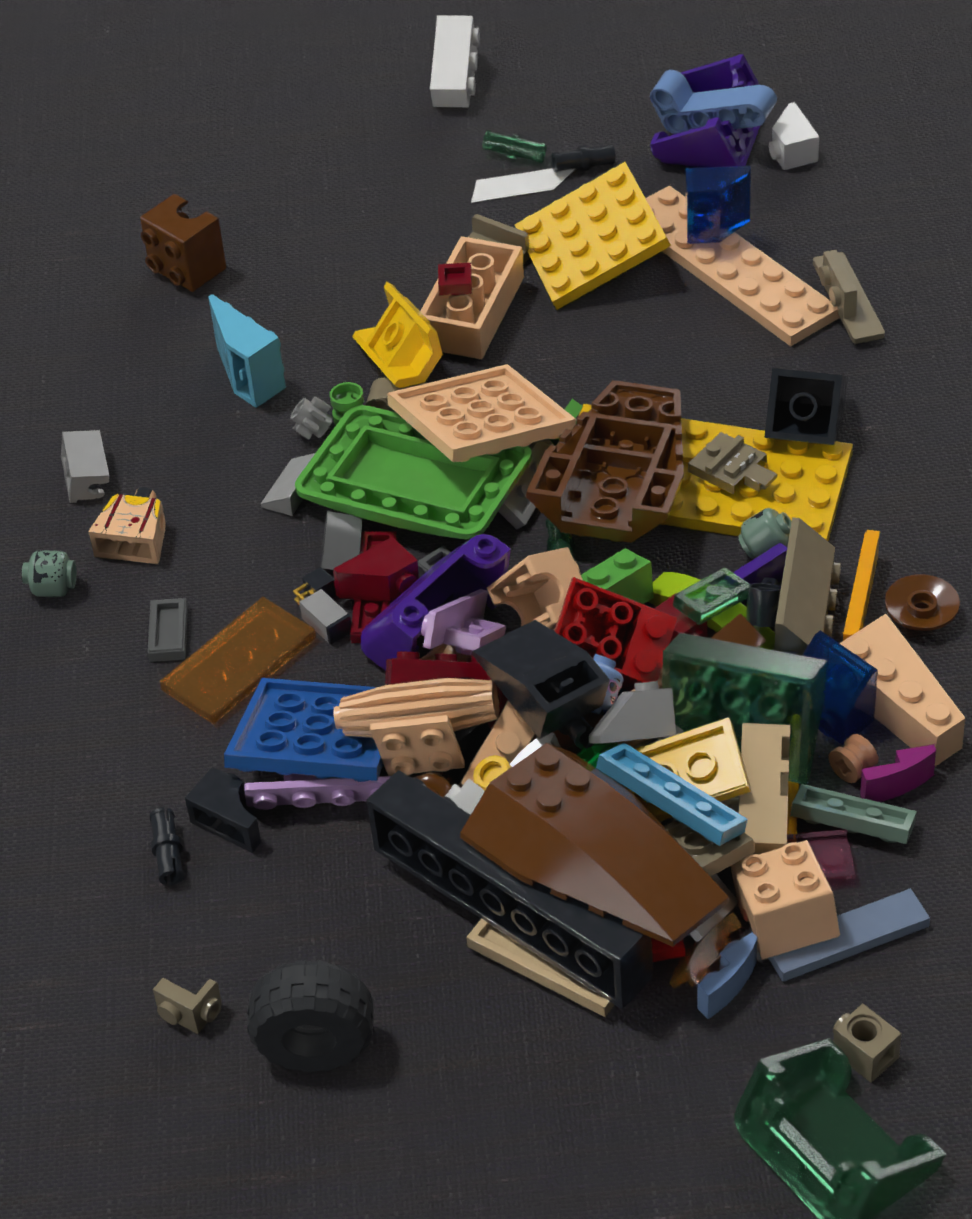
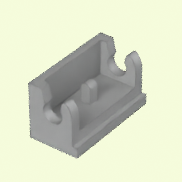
[61,430,109,503]

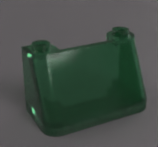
[734,1038,946,1219]

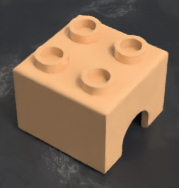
[487,547,583,630]
[731,840,840,960]

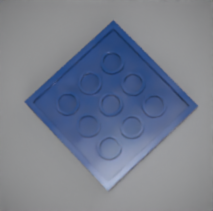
[224,678,384,782]

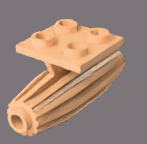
[334,678,500,776]

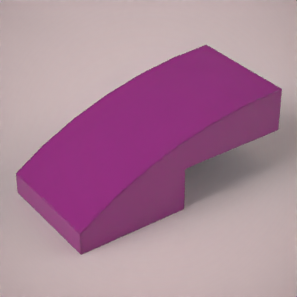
[860,744,936,802]

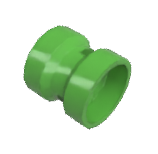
[330,382,364,425]

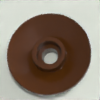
[885,574,960,631]

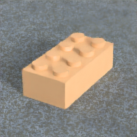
[420,236,524,359]

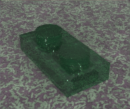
[673,567,750,625]

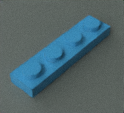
[596,743,748,846]

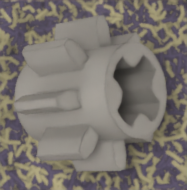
[290,396,333,440]

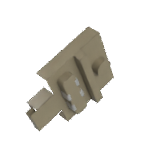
[688,432,777,494]

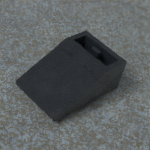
[472,620,610,739]

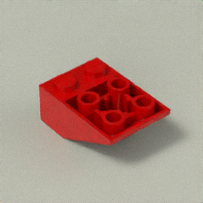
[554,577,677,691]

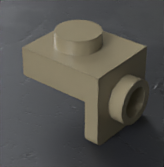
[153,978,222,1034]

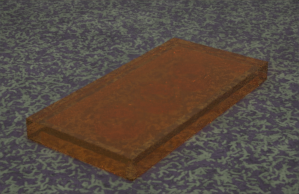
[160,597,316,724]

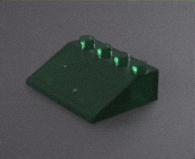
[662,633,827,785]

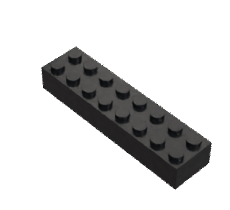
[366,770,653,1010]

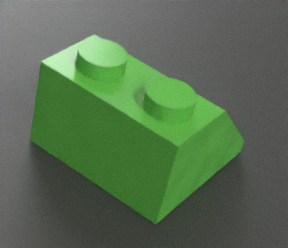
[581,548,654,604]

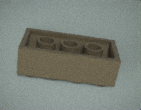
[774,517,841,679]

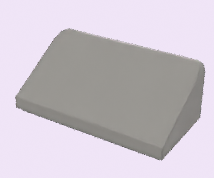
[261,453,315,516]

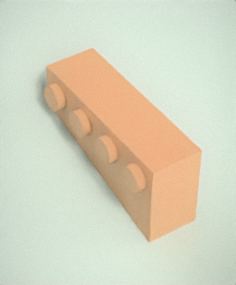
[829,614,965,766]

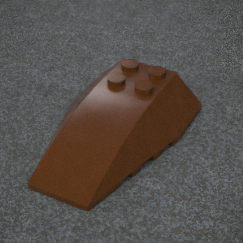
[526,380,684,543]
[460,743,729,947]

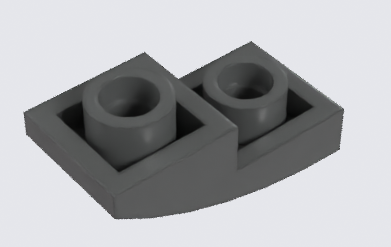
[321,511,362,576]

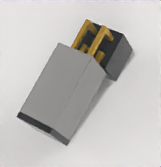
[293,567,352,645]

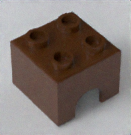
[140,194,227,292]

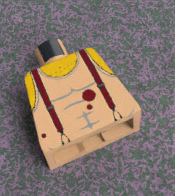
[89,487,166,564]

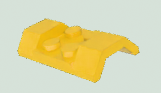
[352,282,443,388]

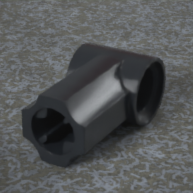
[746,578,781,627]

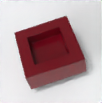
[438,262,472,296]

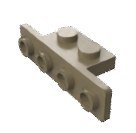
[813,250,885,344]

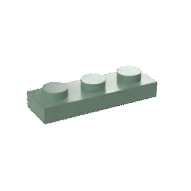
[790,784,917,844]

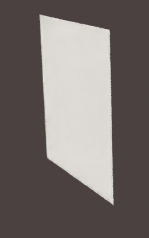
[471,168,575,203]

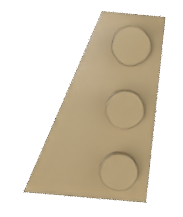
[731,723,790,855]

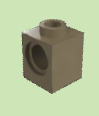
[833,1004,901,1083]

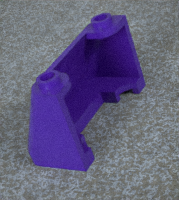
[650,54,760,172]
[361,534,511,671]

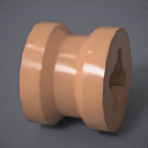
[829,734,878,783]

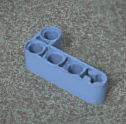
[650,70,777,134]

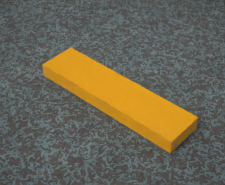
[843,530,880,641]

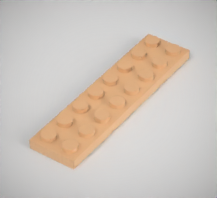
[645,185,840,346]

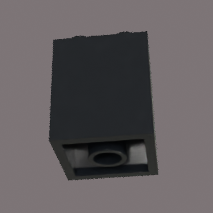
[764,368,848,445]

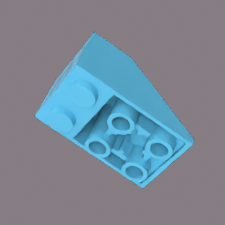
[208,294,286,408]

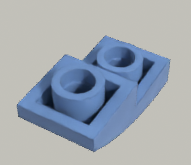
[697,932,757,1019]

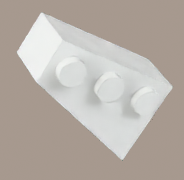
[430,15,480,107]

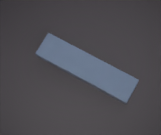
[768,888,930,982]

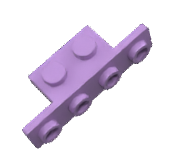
[421,589,506,655]
[245,774,391,810]

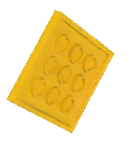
[515,162,671,310]

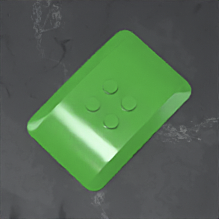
[295,405,532,539]

